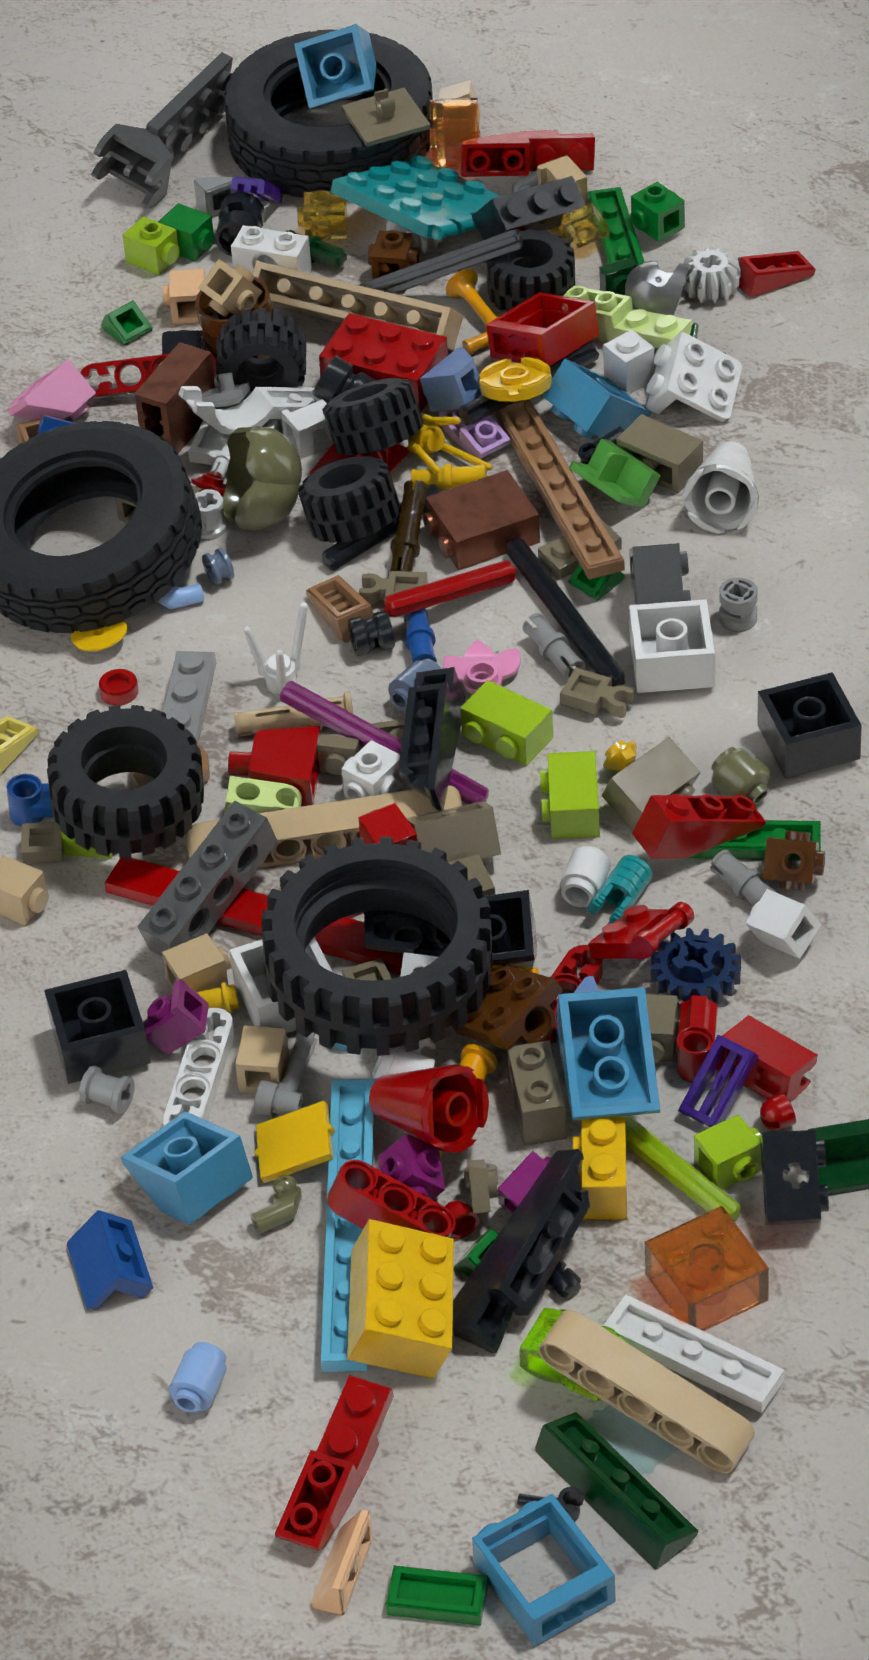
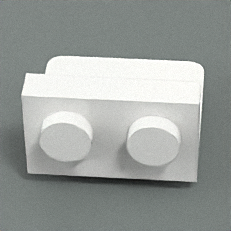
[646,332,742,422]

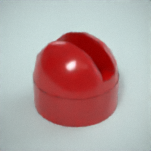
[760,1092,796,1131]
[444,1200,479,1240]

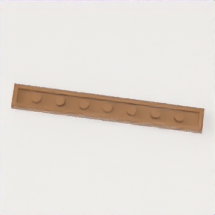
[495,399,625,579]

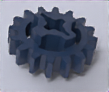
[650,928,741,1005]

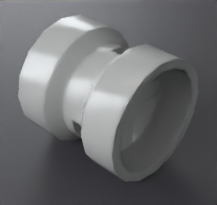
[719,578,758,632]

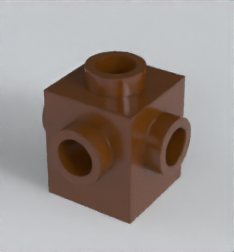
[368,230,420,279]
[763,831,826,891]

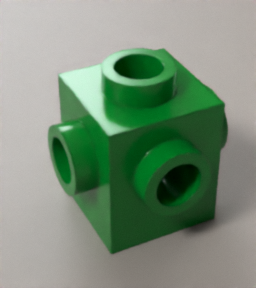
[630,181,685,243]

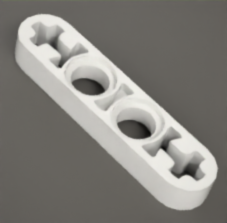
[163,1008,234,1126]

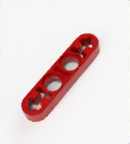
[80,353,217,397]

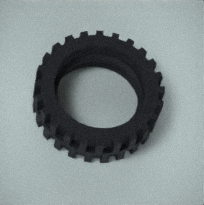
[261,837,492,1056]

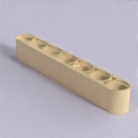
[186,786,463,868]

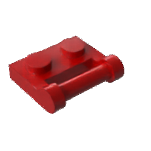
[588,902,695,959]

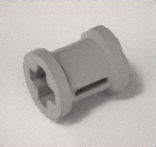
[79,1066,135,1114]

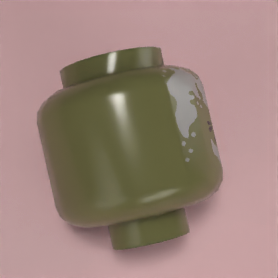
[711,747,771,805]

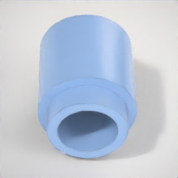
[168,1342,227,1413]

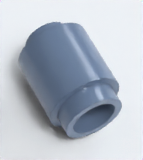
[388,659,441,712]

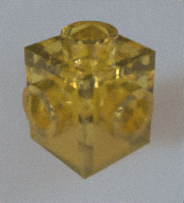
[297,190,348,242]

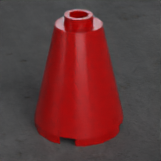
[369,1064,489,1153]

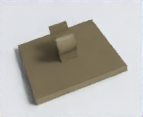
[341,87,431,147]

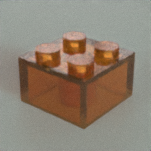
[644,1206,769,1331]

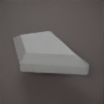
[188,373,250,409]

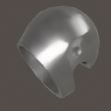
[625,261,689,316]

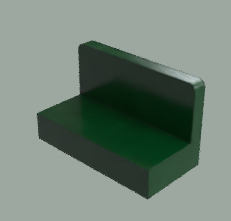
[808,1119,869,1196]

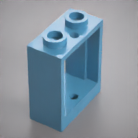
[472,1493,616,1646]

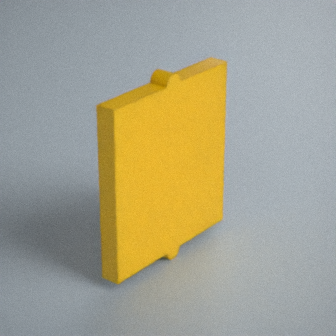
[254,1100,335,1183]

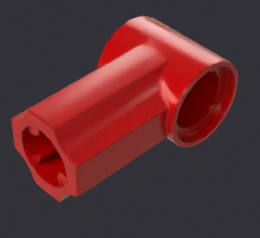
[676,995,718,1083]

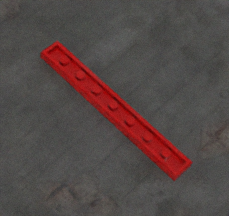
[104,858,403,975]

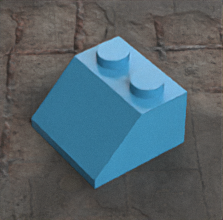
[294,24,376,110]
[541,359,652,439]
[121,1111,253,1225]

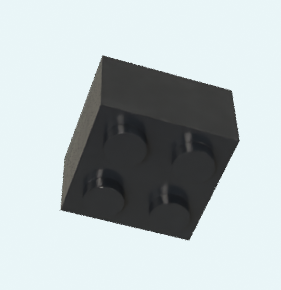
[757,672,862,778]
[44,970,151,1084]

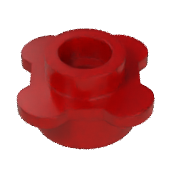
[191,473,226,501]

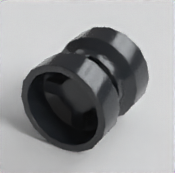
[348,611,395,656]

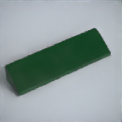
[535,1412,698,1568]

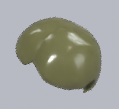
[223,427,302,531]

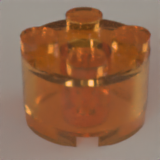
[430,98,481,168]

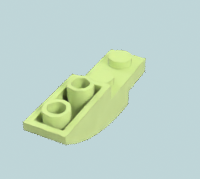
[564,286,693,352]

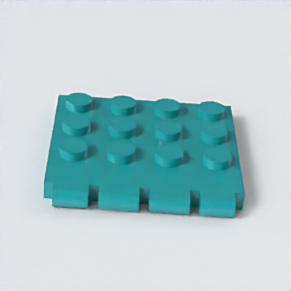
[331,156,500,240]

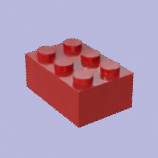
[319,313,448,413]

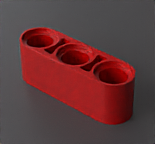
[327,1160,456,1238]

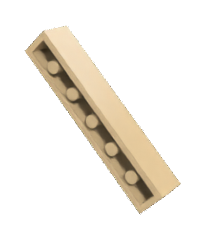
[253,261,463,351]

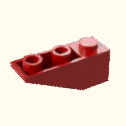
[632,794,766,859]

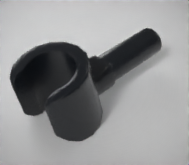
[517,1487,584,1522]

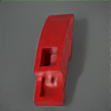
[460,130,595,177]
[275,1375,394,1551]

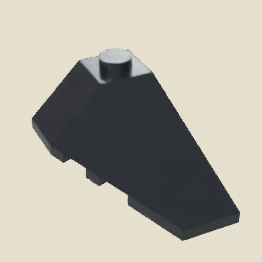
[364,890,538,966]

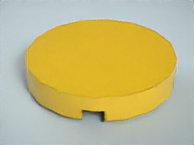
[479,357,552,402]

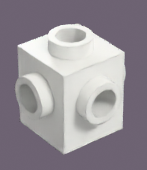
[342,740,405,799]

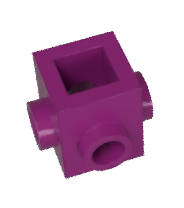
[378,1133,445,1200]

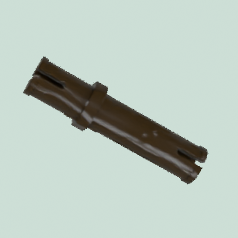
[388,480,428,575]

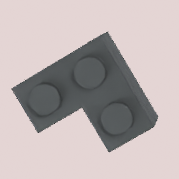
[629,543,691,605]

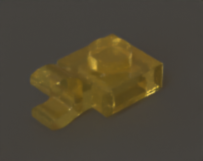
[548,203,609,248]

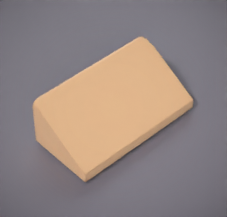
[311,1509,373,1615]

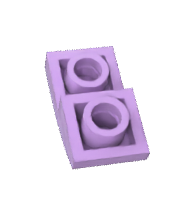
[437,409,511,459]

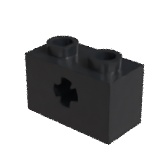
[760,1130,829,1225]

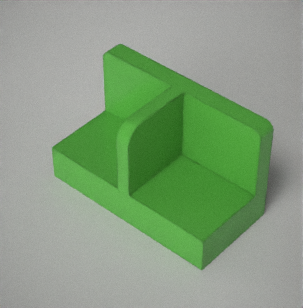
[569,438,661,508]

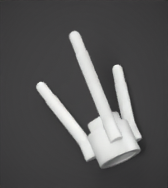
[244,603,307,695]

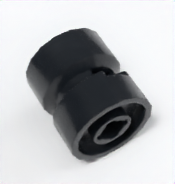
[215,192,265,256]
[311,355,377,403]

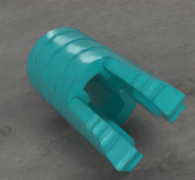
[586,855,653,925]

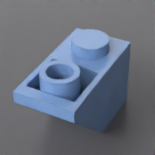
[420,347,482,412]

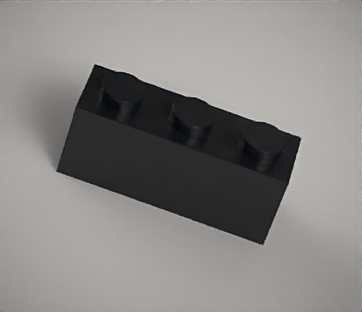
[472,176,587,240]

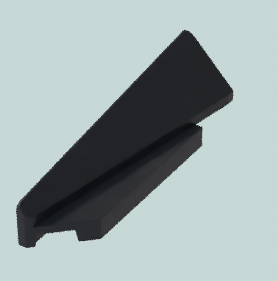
[398,667,466,811]
[452,1149,590,1353]

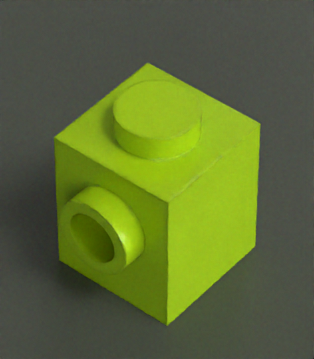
[122,216,180,275]
[694,1114,762,1190]

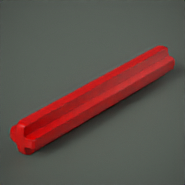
[383,560,516,618]

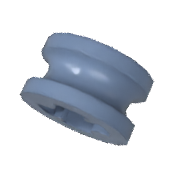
[202,547,234,586]

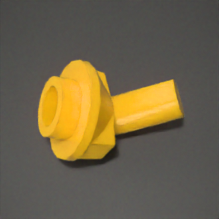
[603,740,637,773]

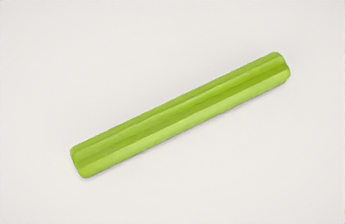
[609,1116,740,1225]

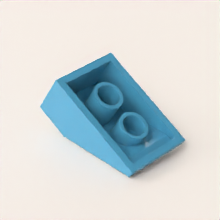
[556,987,660,1120]

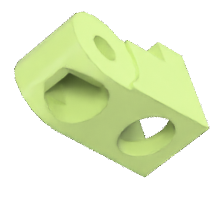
[225,776,302,813]

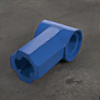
[6,773,53,826]

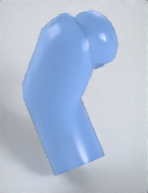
[158,584,204,609]

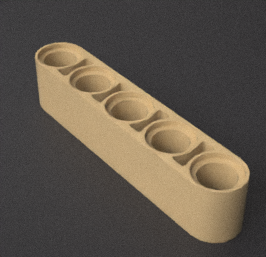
[538,1310,755,1474]

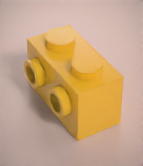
[573,1117,627,1220]

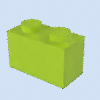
[460,680,554,766]
[540,751,600,839]

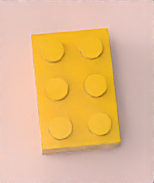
[347,1219,454,1379]

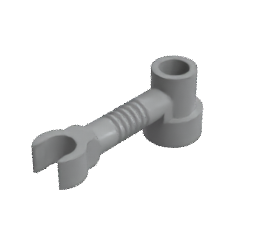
[254,1032,317,1117]

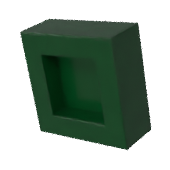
[599,257,637,295]

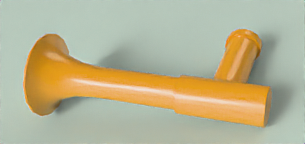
[445,269,498,355]

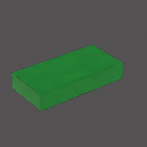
[386,1565,488,1626]

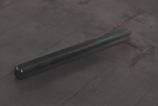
[506,538,625,687]

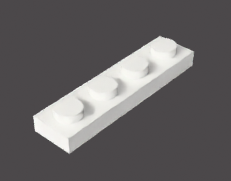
[603,1295,785,1413]

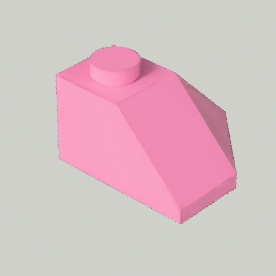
[7,359,96,420]

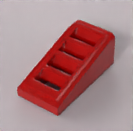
[738,251,816,297]

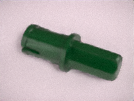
[286,230,347,269]

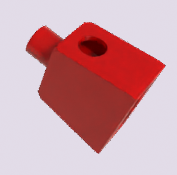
[228,726,321,807]

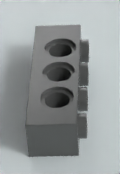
[137,801,278,957]

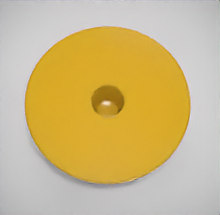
[71,621,127,652]

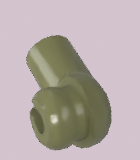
[250,1175,302,1234]

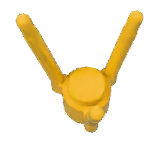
[407,414,492,474]

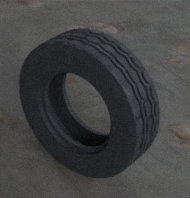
[224,29,434,199]
[0,421,202,633]

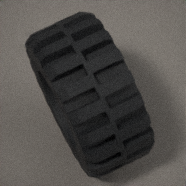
[47,705,204,858]

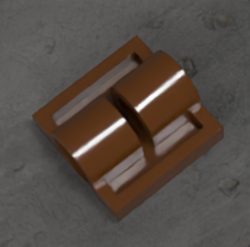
[451,964,563,1050]

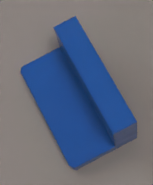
[67,1210,154,1310]

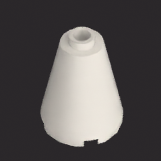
[683,441,759,534]

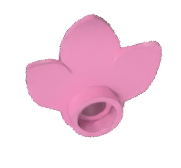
[443,640,521,694]

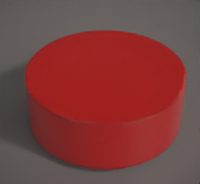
[99,669,139,706]

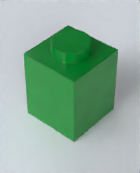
[158,203,215,262]

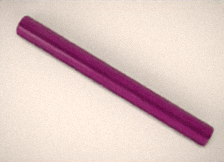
[280,681,489,804]

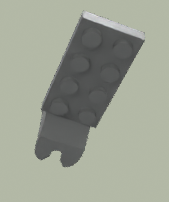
[91,52,233,208]

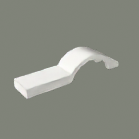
[178,386,319,435]

